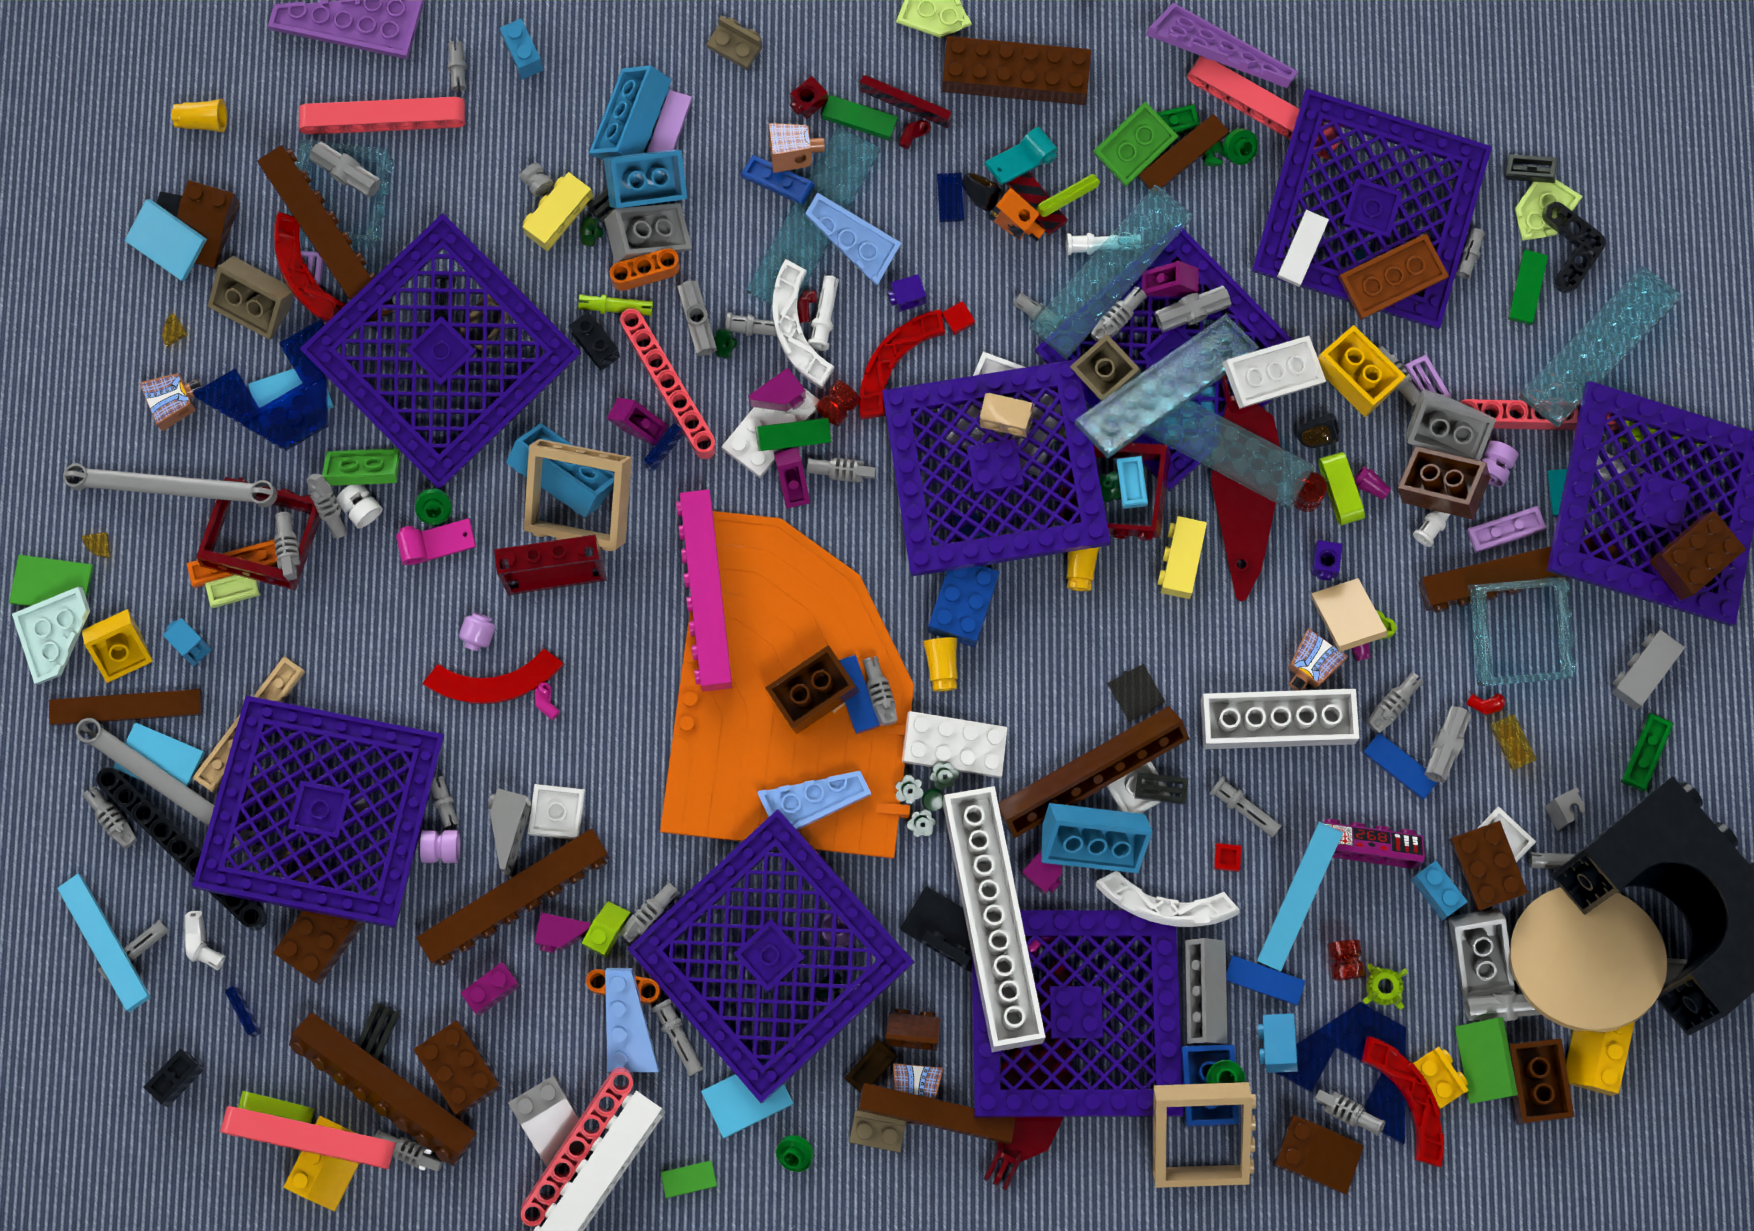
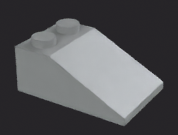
[604,203,692,263]
[1405,389,1496,461]
[488,788,532,877]
[1448,908,1515,999]
[508,1076,584,1169]

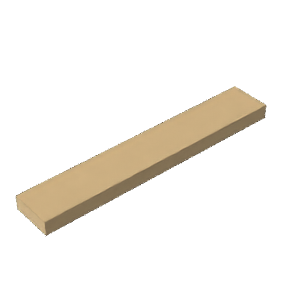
[192,656,305,794]

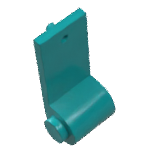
[984,127,1058,186]

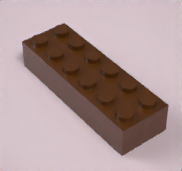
[942,36,1091,105]

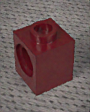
[790,76,828,120]

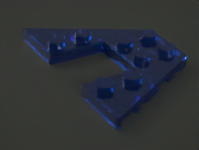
[193,319,329,451]
[1265,1002,1406,1145]

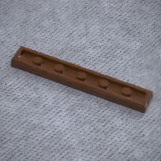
[49,689,202,726]
[858,1083,1016,1145]

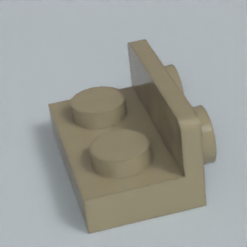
[706,16,762,71]
[849,1110,906,1153]

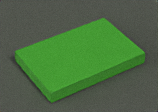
[1092,101,1179,187]
[322,448,402,486]
[9,555,94,607]
[1455,1017,1518,1104]

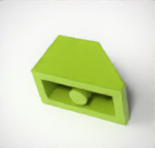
[582,901,631,958]

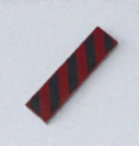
[860,75,951,128]
[999,147,1068,236]

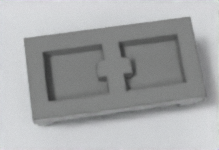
[1545,787,1585,831]

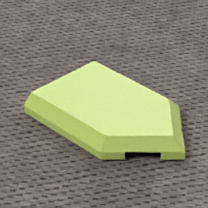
[896,0,972,38]
[1515,180,1583,241]

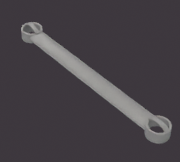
[63,463,277,508]
[76,718,265,857]

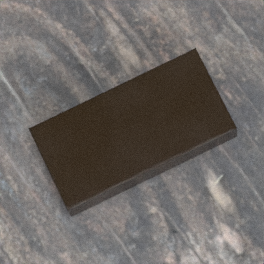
[844,1039,898,1093]

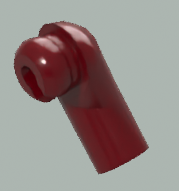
[898,120,931,149]
[797,289,817,323]

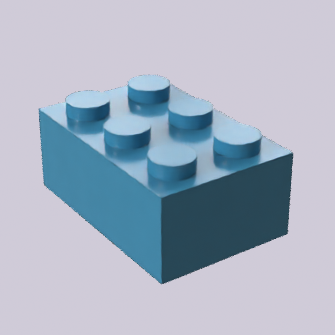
[604,149,687,208]

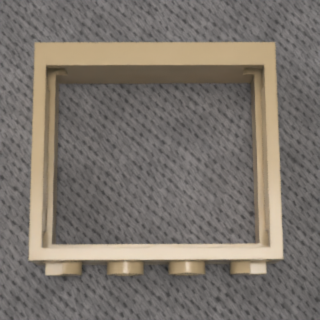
[524,439,632,551]
[1153,1082,1256,1188]

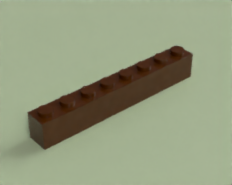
[257,145,394,329]
[1418,533,1623,613]
[998,706,1190,839]
[416,828,610,967]
[289,1012,477,1167]

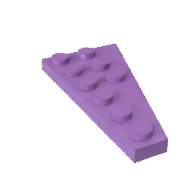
[268,0,425,60]
[1146,3,1298,88]

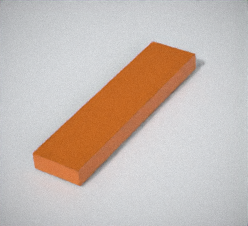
[186,539,278,588]

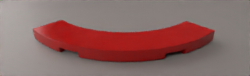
[273,212,346,323]
[859,309,945,420]
[422,648,564,704]
[1361,1036,1444,1167]

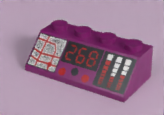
[1322,819,1425,869]

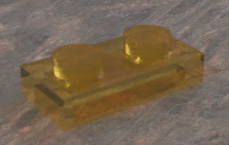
[1490,714,1537,771]

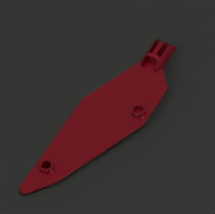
[1211,375,1284,601]
[983,954,1073,1191]

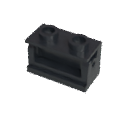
[569,311,620,371]
[143,1048,205,1107]

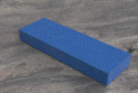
[741,155,815,205]
[839,655,880,734]
[1363,733,1438,800]
[1226,955,1306,1006]

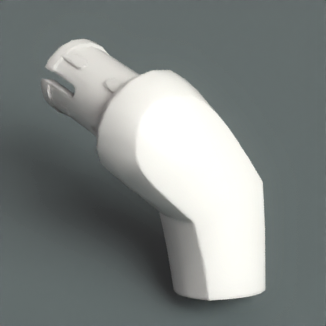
[185,911,226,970]

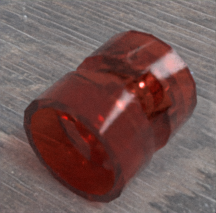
[815,380,861,427]
[1291,472,1327,512]
[1327,940,1365,981]

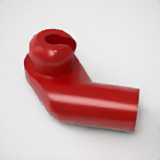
[1466,694,1505,715]

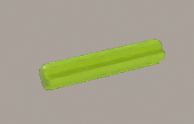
[1037,174,1100,217]

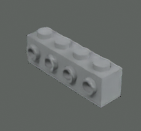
[1185,938,1228,1046]

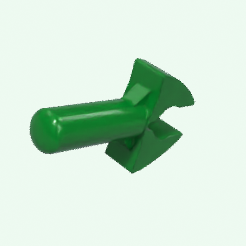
[1204,141,1226,167]

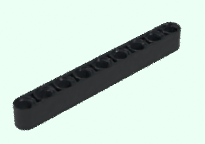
[96,767,267,931]

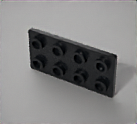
[900,887,971,973]

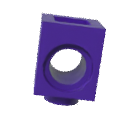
[888,274,926,313]
[1311,540,1343,581]

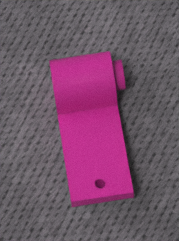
[396,518,476,565]

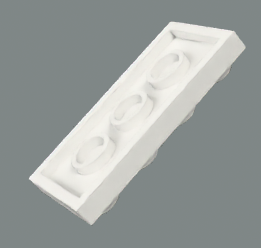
[1222,336,1326,409]
[722,388,822,479]
[902,711,1007,778]

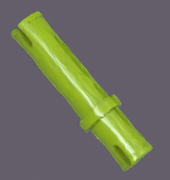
[578,294,653,317]

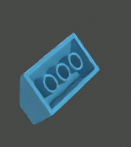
[589,65,672,160]
[506,423,614,518]
[1041,803,1153,873]

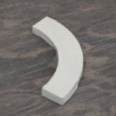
[772,259,834,389]
[1096,871,1240,927]

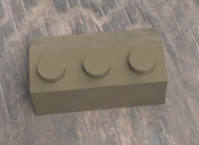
[207,256,294,340]

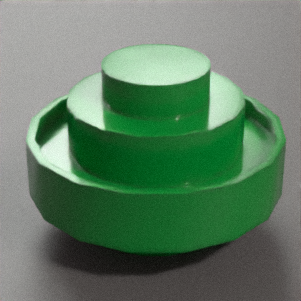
[1223,128,1258,165]
[415,488,452,525]
[1206,1060,1245,1084]
[776,1135,815,1172]

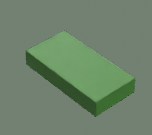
[660,1160,718,1199]

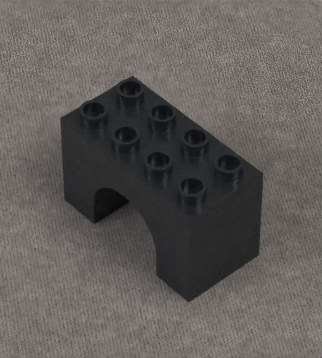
[1551,776,1754,1036]

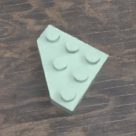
[12,587,90,685]

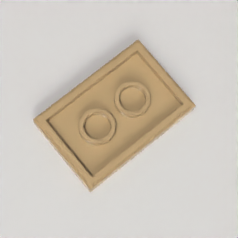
[1311,578,1387,652]

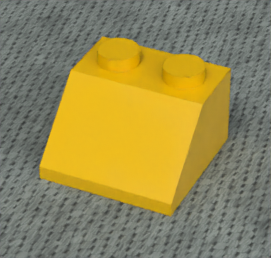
[82,609,153,683]

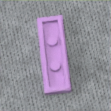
[647,90,692,153]
[1467,506,1547,553]

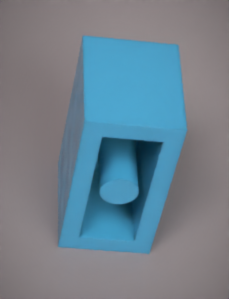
[500,18,544,80]
[163,618,212,667]
[1411,861,1468,921]
[1258,1013,1298,1073]

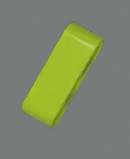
[1318,452,1365,526]
[238,1091,315,1124]

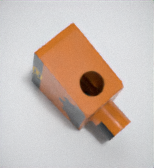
[988,188,1046,242]

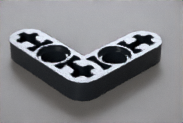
[1542,202,1606,293]

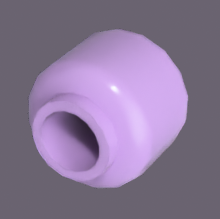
[459,612,495,651]

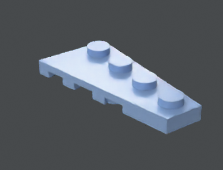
[805,193,901,286]
[757,771,871,830]
[605,968,660,1072]

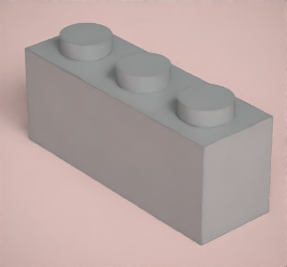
[1611,629,1685,711]

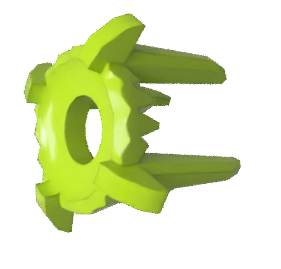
[1362,963,1409,1010]

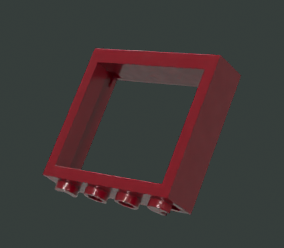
[1058,440,1171,541]
[196,477,321,591]
[494,534,607,596]

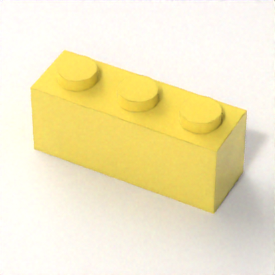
[522,172,593,252]
[1157,516,1207,599]

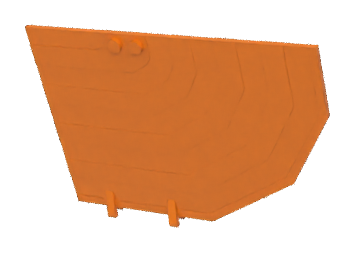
[660,511,914,859]

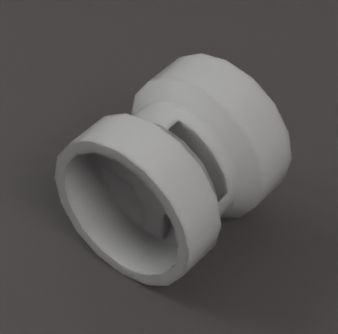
[520,162,553,197]

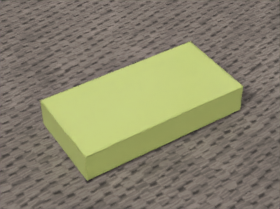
[205,575,261,608]

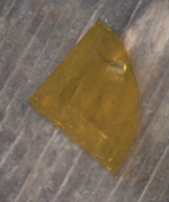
[162,313,188,348]
[82,532,111,558]

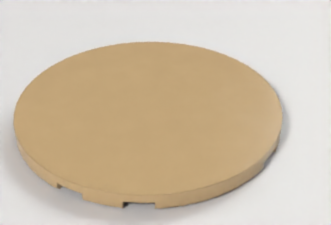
[1510,887,1667,1033]

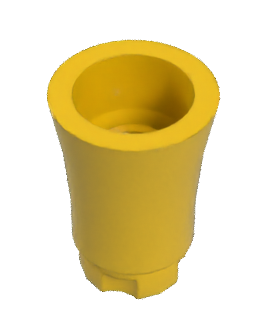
[171,99,227,133]
[1066,547,1100,592]
[923,637,958,692]

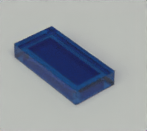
[937,173,964,222]
[644,423,683,473]
[225,986,262,1037]

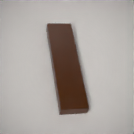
[1138,114,1229,195]

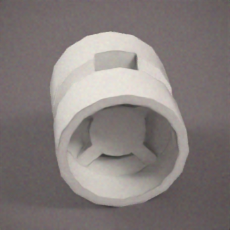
[336,484,383,528]

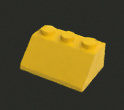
[1318,325,1406,417]
[1566,1022,1635,1096]
[283,1116,360,1212]

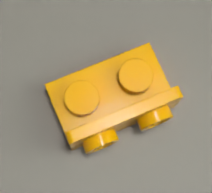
[1413,1047,1469,1109]

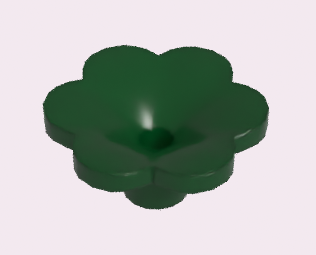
[580,217,603,247]
[714,329,737,359]
[1099,472,1121,502]
[816,974,842,1000]

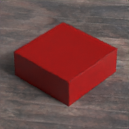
[942,301,975,335]
[1213,843,1242,872]

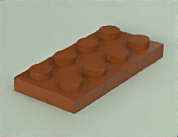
[1338,233,1449,320]

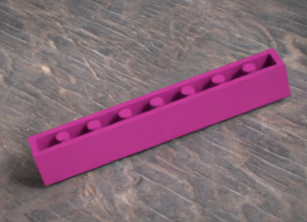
[676,489,733,692]

